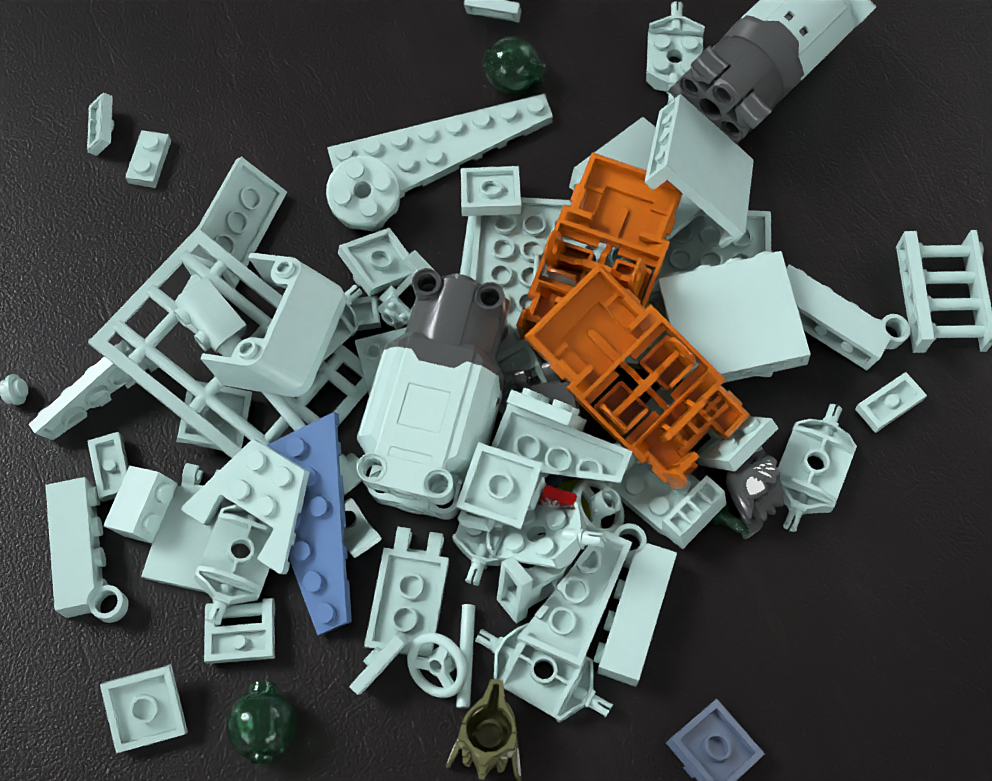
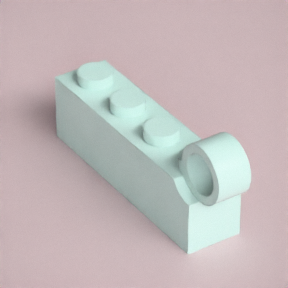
[786,264,910,370]
[45,477,128,623]
[593,523,677,687]

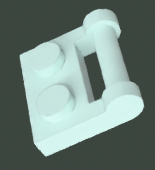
[204,598,275,664]

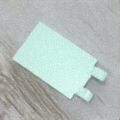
[141,463,235,593]
[364,527,449,658]

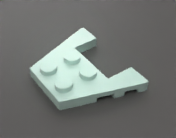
[181,439,310,574]

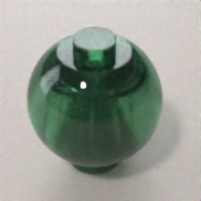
[482,37,546,94]
[226,681,297,765]

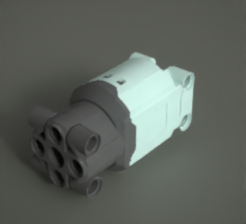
[668,0,876,144]
[356,268,510,520]

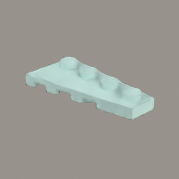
[29,340,158,440]
[517,529,632,668]

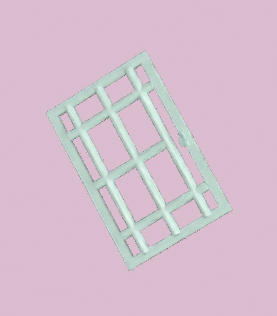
[88,228,368,458]

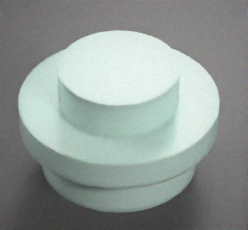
[0,374,28,405]

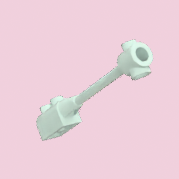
[173,276,362,496]

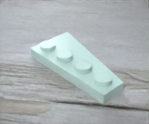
[491,403,633,483]

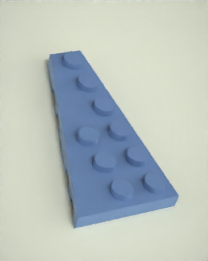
[267,412,352,635]

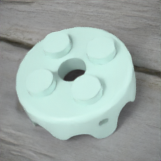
[326,155,401,232]

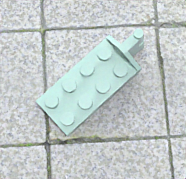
[177,157,287,298]

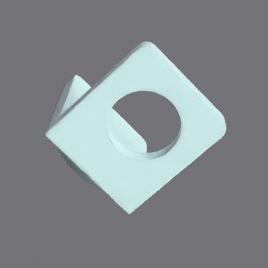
[344,498,382,557]

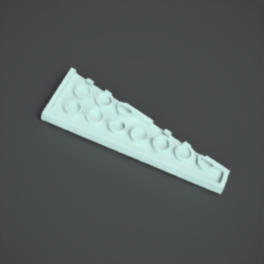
[327,94,553,198]

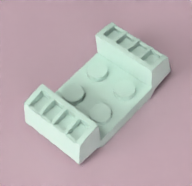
[605,422,727,549]

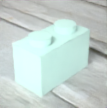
[103,465,178,544]

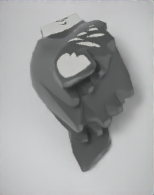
[726,446,784,539]

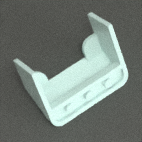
[200,253,347,397]

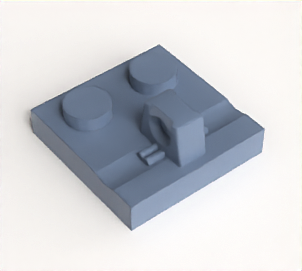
[666,699,765,781]

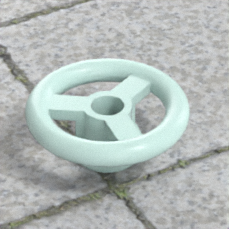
[572,478,624,534]
[407,633,468,698]

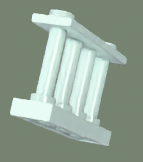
[896,230,992,353]

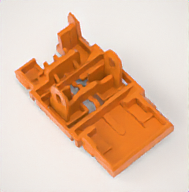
[516,152,683,370]
[523,263,750,490]

